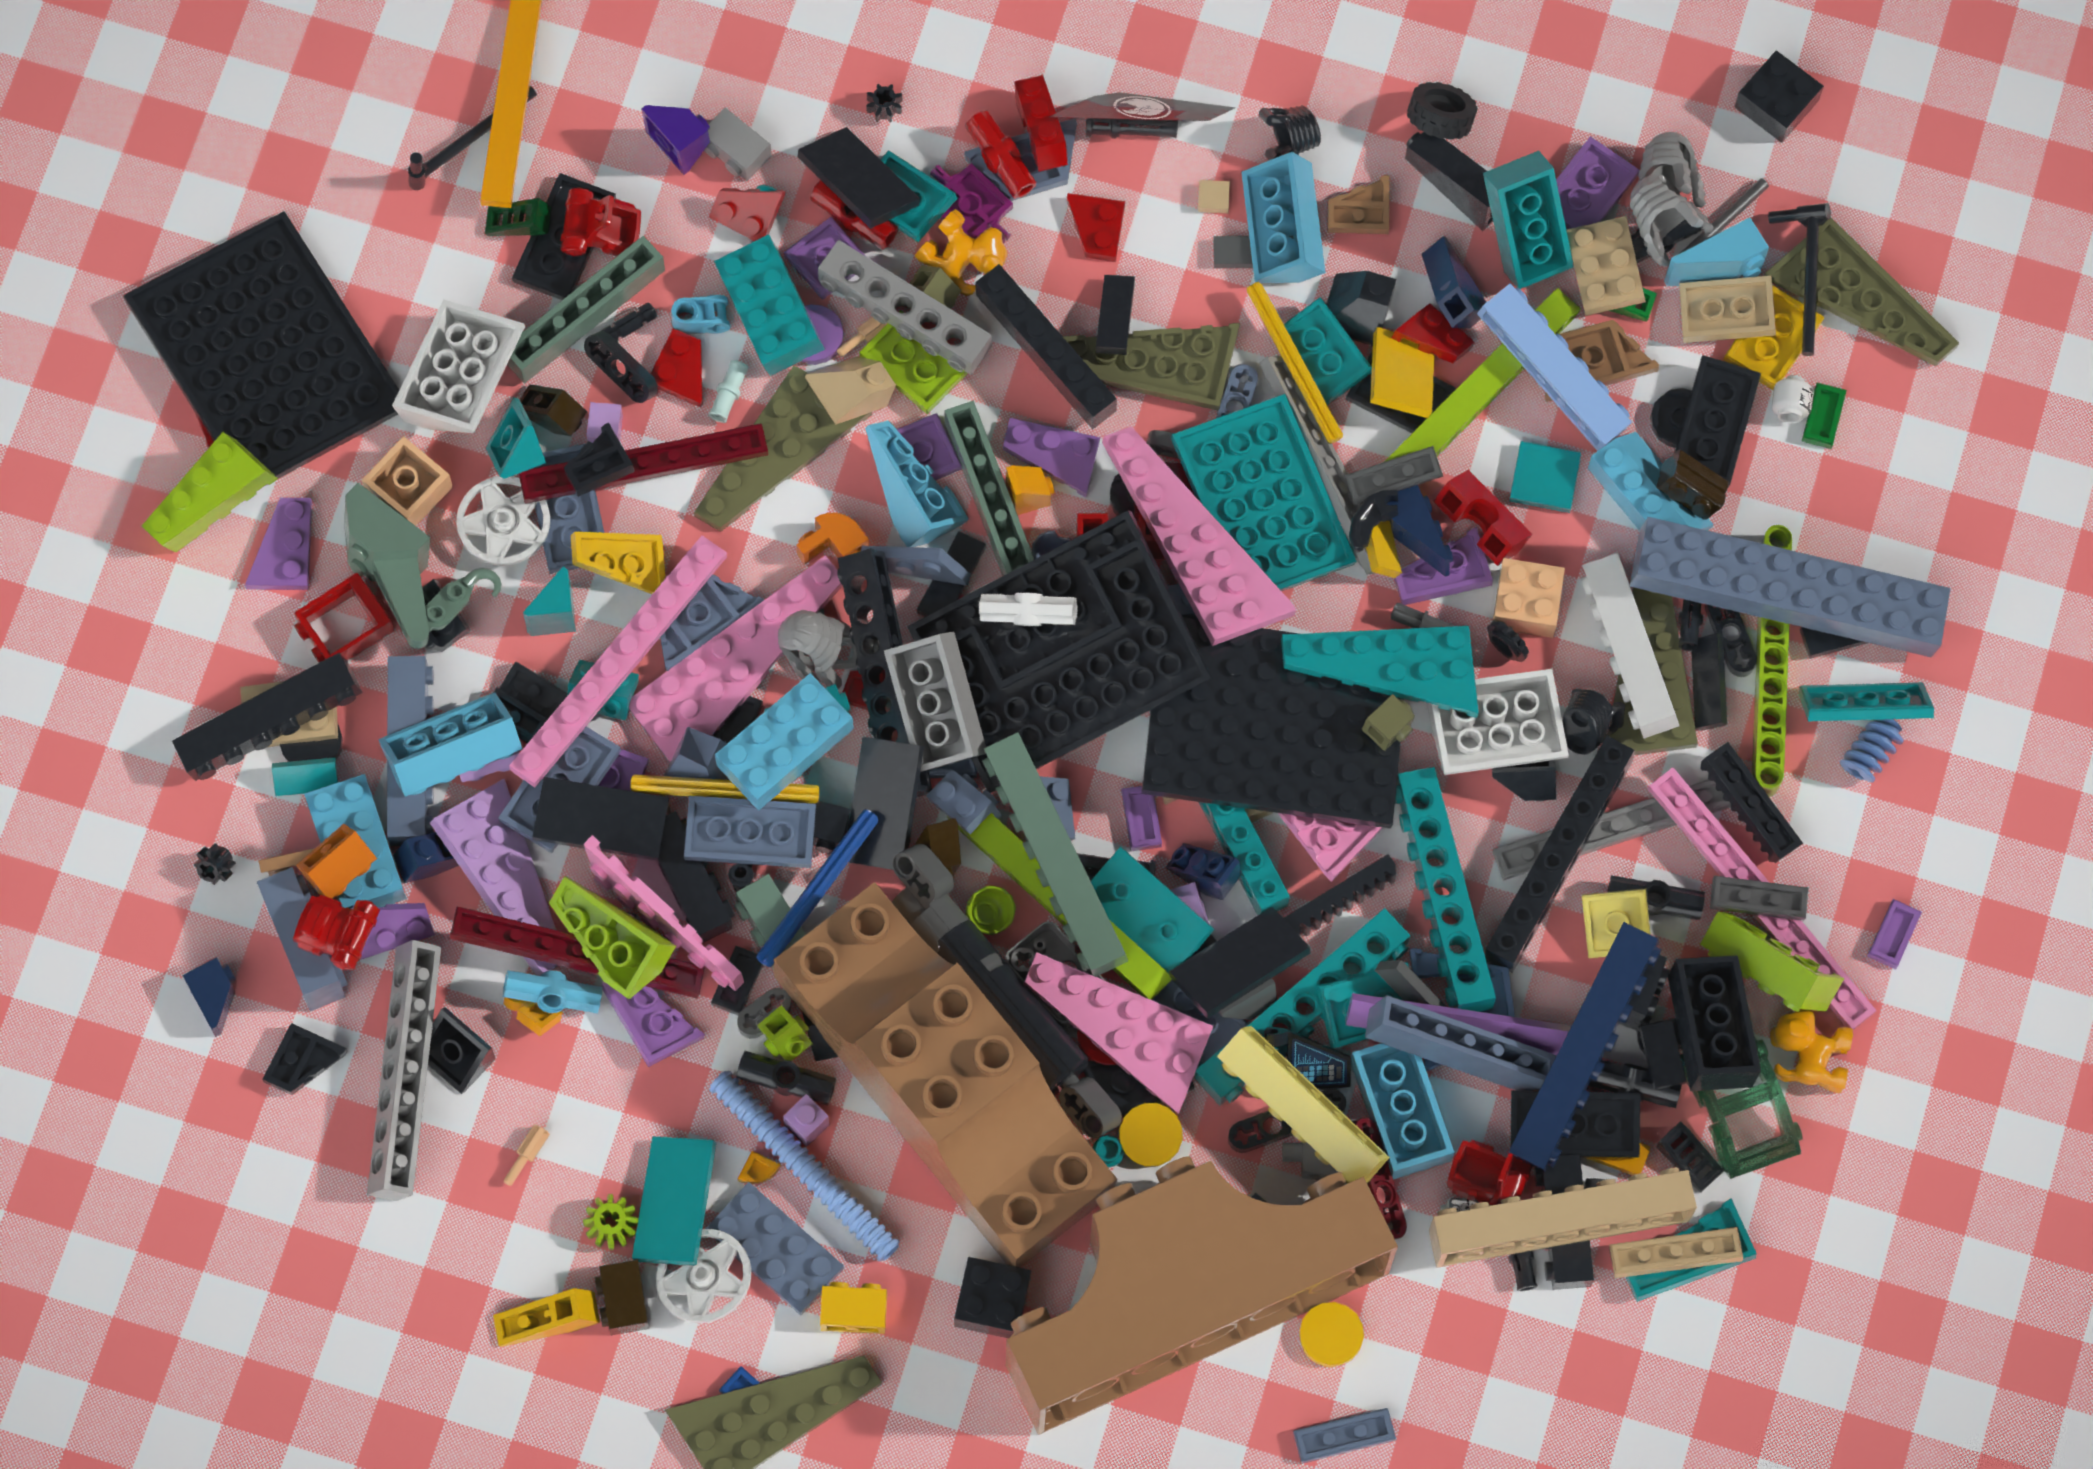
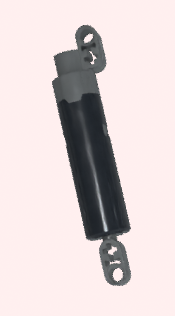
[892,844,1122,1139]

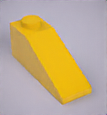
[493,1288,600,1347]

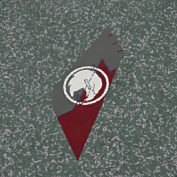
[1050,92,1236,121]

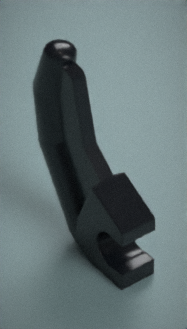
[1349,490,1398,552]

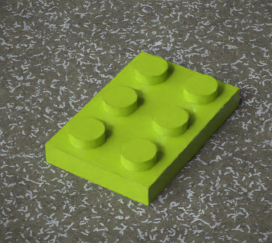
[859,310,968,415]

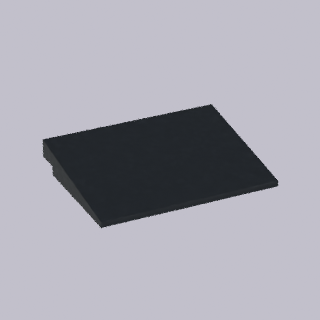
[907,511,1212,793]

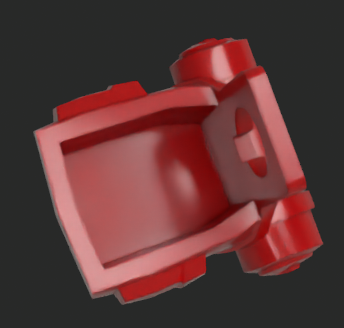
[561,188,641,256]
[293,895,380,971]
[1447,1140,1532,1206]

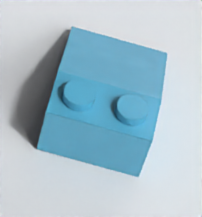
[1664,218,1769,286]

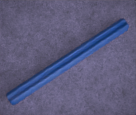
[756,809,879,967]

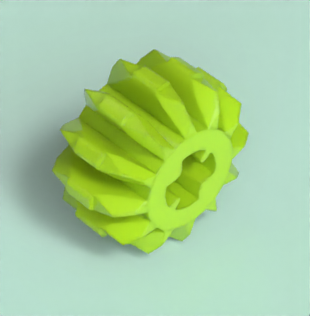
[583,1194,638,1250]

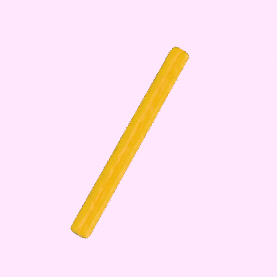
[1246,282,1343,444]
[631,775,819,804]

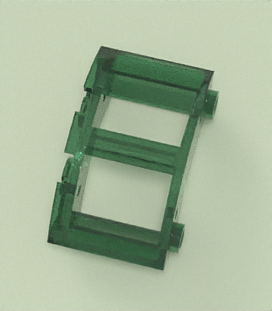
[1680,1036,1803,1179]

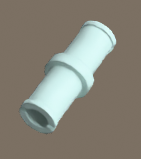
[708,360,749,423]

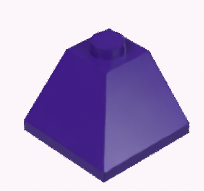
[641,105,710,175]

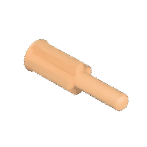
[837,317,888,357]
[504,1124,550,1186]

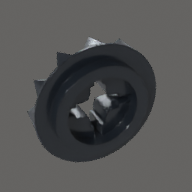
[1487,620,1529,662]

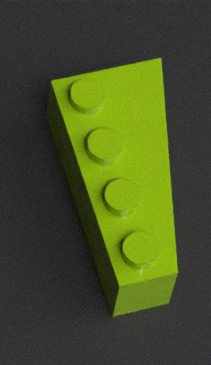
[141,432,278,553]
[1700,911,1844,1012]

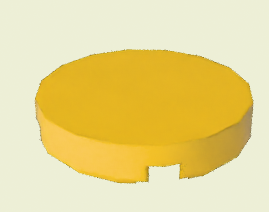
[1119,1103,1183,1167]
[1299,1302,1364,1368]

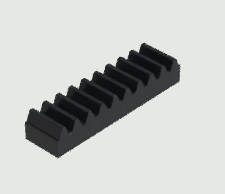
[1700,742,1803,863]
[1284,854,1396,936]

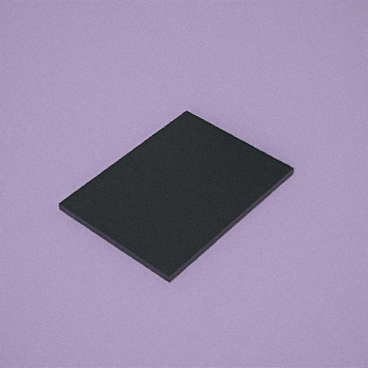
[123,211,399,486]

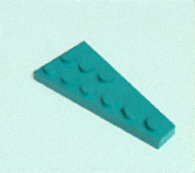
[1281,626,1479,718]

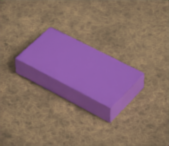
[1121,786,1162,851]
[1867,899,1922,970]

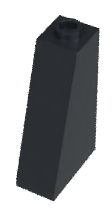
[1405,132,1493,231]

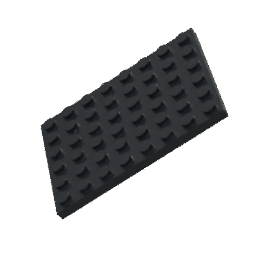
[1141,617,1404,829]

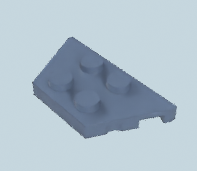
[964,118,1077,201]
[660,575,764,671]

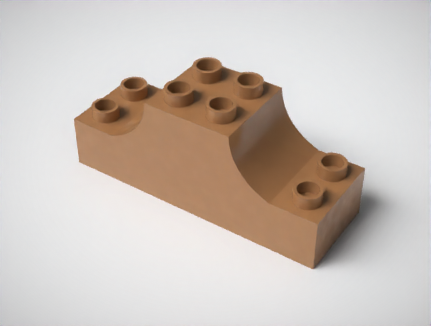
[774,882,1118,1267]
[1005,1156,1398,1435]

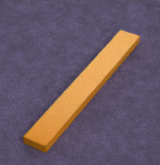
[480,0,542,208]

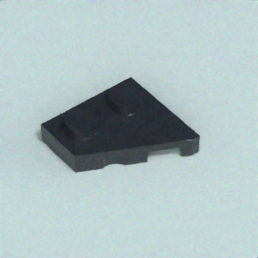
[564,422,635,497]

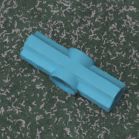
[502,970,602,1014]

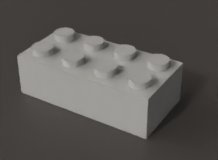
[884,632,986,772]

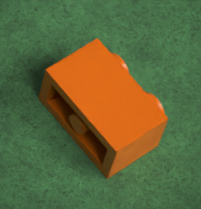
[296,824,377,899]

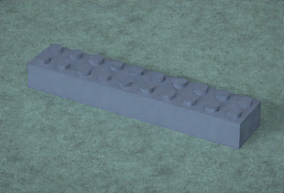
[1630,517,1951,657]

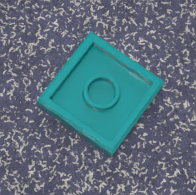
[1509,441,1581,513]

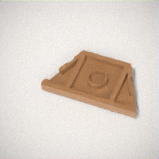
[1545,320,1659,402]

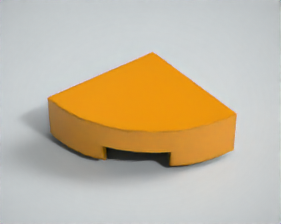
[737,1151,781,1184]

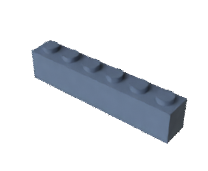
[387,656,434,846]
[1365,995,1557,1091]

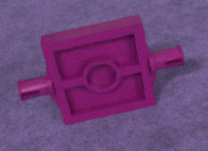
[930,163,1013,244]

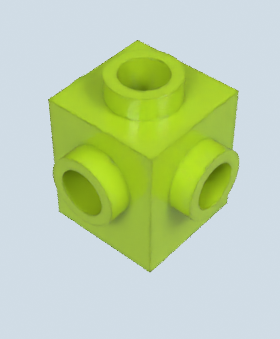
[757,1005,813,1061]

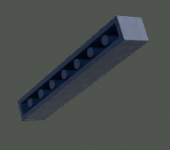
[1509,922,1662,1172]

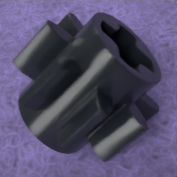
[866,84,902,122]
[194,843,236,885]

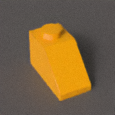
[1006,465,1055,515]

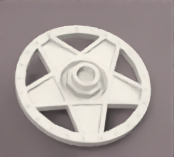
[457,476,550,566]
[656,1229,751,1324]

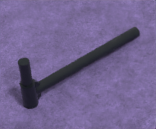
[408,86,537,190]
[1768,203,1831,356]

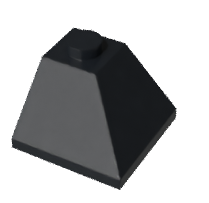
[1326,271,1397,346]
[1492,760,1556,801]

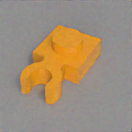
[503,997,563,1036]

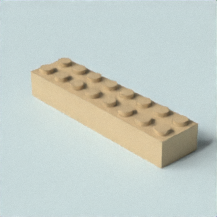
[1429,1167,1697,1268]

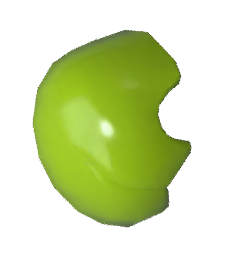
[965,886,1016,935]

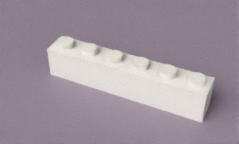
[1580,553,1679,738]

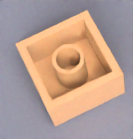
[361,436,453,526]
[1492,558,1565,638]

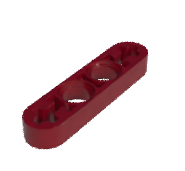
[1352,1118,1407,1240]

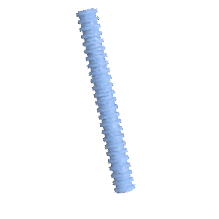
[709,1071,900,1262]

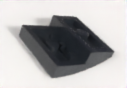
[493,661,567,743]

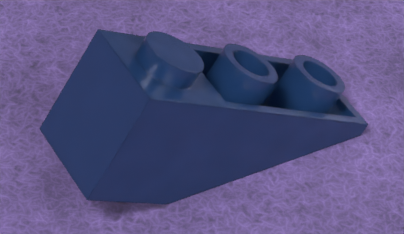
[1421,236,1487,329]
[1387,485,1453,577]
[393,832,459,883]

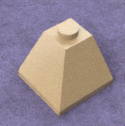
[805,356,896,424]

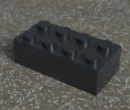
[1667,955,1761,1091]

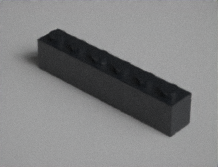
[975,264,1117,430]
[172,652,363,781]

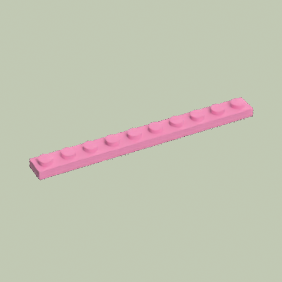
[509,536,727,788]
[1647,768,1876,1030]

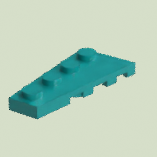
[1626,1198,1757,1302]

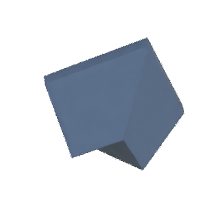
[664,727,728,797]

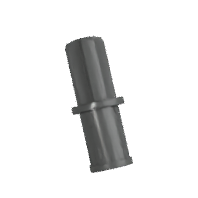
[1391,603,1454,628]

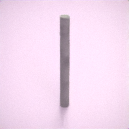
[1679,178,1769,254]

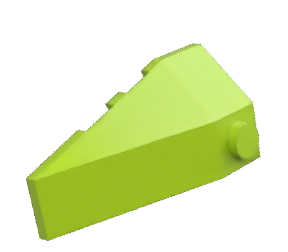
[549,876,676,999]

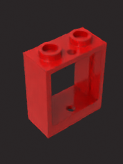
[294,573,394,663]

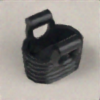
[1259,105,1321,160]
[1562,689,1625,755]

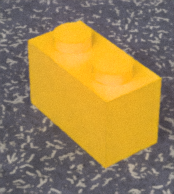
[820,1282,887,1334]

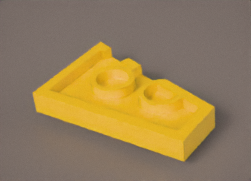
[570,531,666,594]

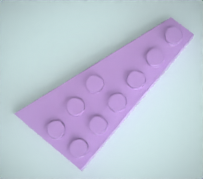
[430,779,560,976]

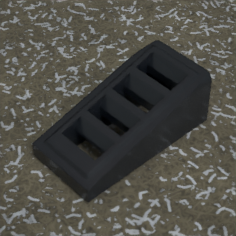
[1656,1121,1724,1193]

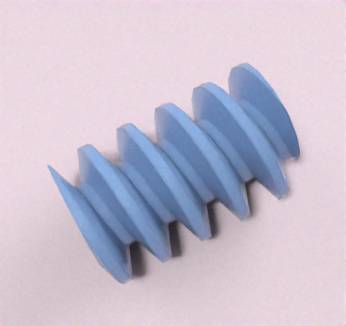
[1839,719,1904,783]

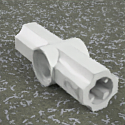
[979,593,1077,626]

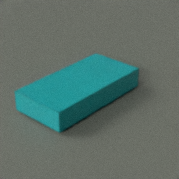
[272,758,338,796]

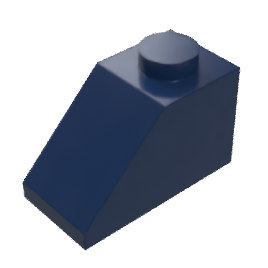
[182,957,236,1037]

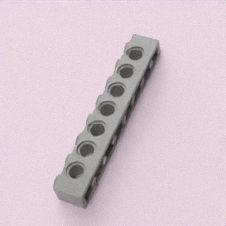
[367,940,442,1201]

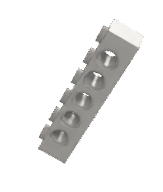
[818,240,992,375]

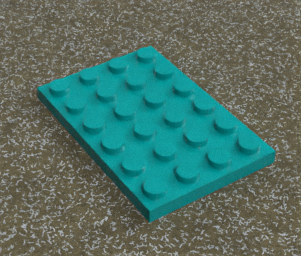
[1171,394,1357,591]

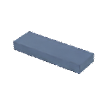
[1293,1408,1396,1464]

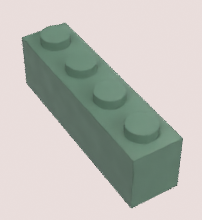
[734,874,806,1000]

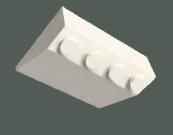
[392,299,525,433]
[1427,669,1569,775]

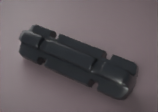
[601,302,657,342]

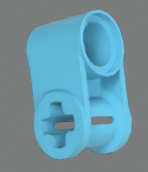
[671,295,731,334]

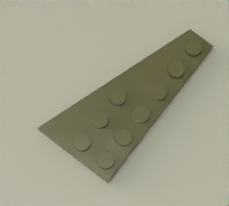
[1764,217,1959,366]
[1039,323,1240,411]
[694,365,872,532]
[1609,587,1698,755]
[665,1356,882,1469]

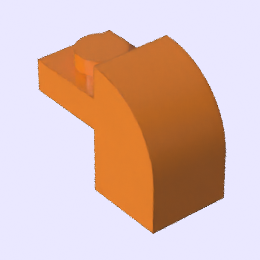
[796,513,869,564]

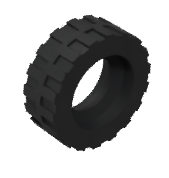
[1407,82,1478,140]

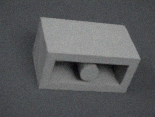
[704,108,772,181]

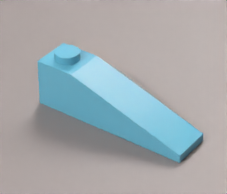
[865,420,969,547]

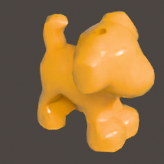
[915,209,1008,296]
[1770,1009,1853,1093]

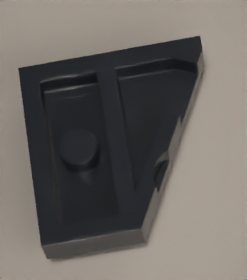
[262,1023,347,1095]

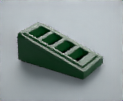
[485,198,551,236]

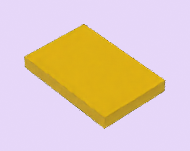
[1723,285,1825,391]
[1370,327,1434,418]

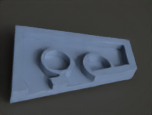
[861,546,971,586]

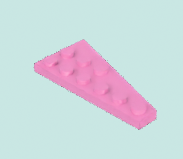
[584,835,744,991]
[1024,952,1213,1115]

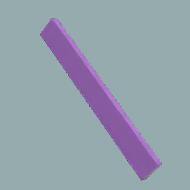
[1346,993,1572,1055]

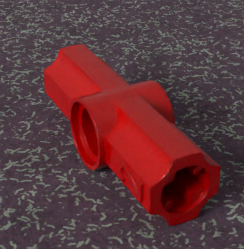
[965,111,1036,199]
[810,180,898,250]

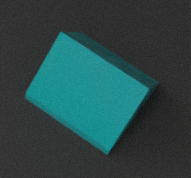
[485,397,546,479]
[523,566,576,636]

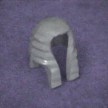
[1638,132,1706,208]
[1630,174,1714,266]
[778,610,851,689]

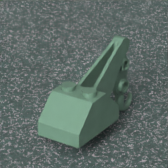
[344,483,502,649]

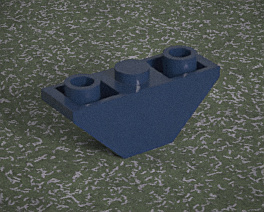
[1165,843,1241,900]

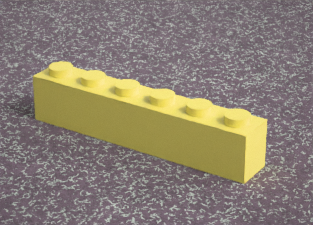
[1217,1026,1390,1184]

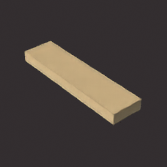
[1609,1227,1743,1278]

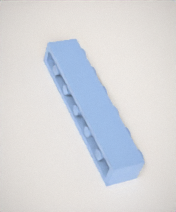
[1477,283,1632,451]

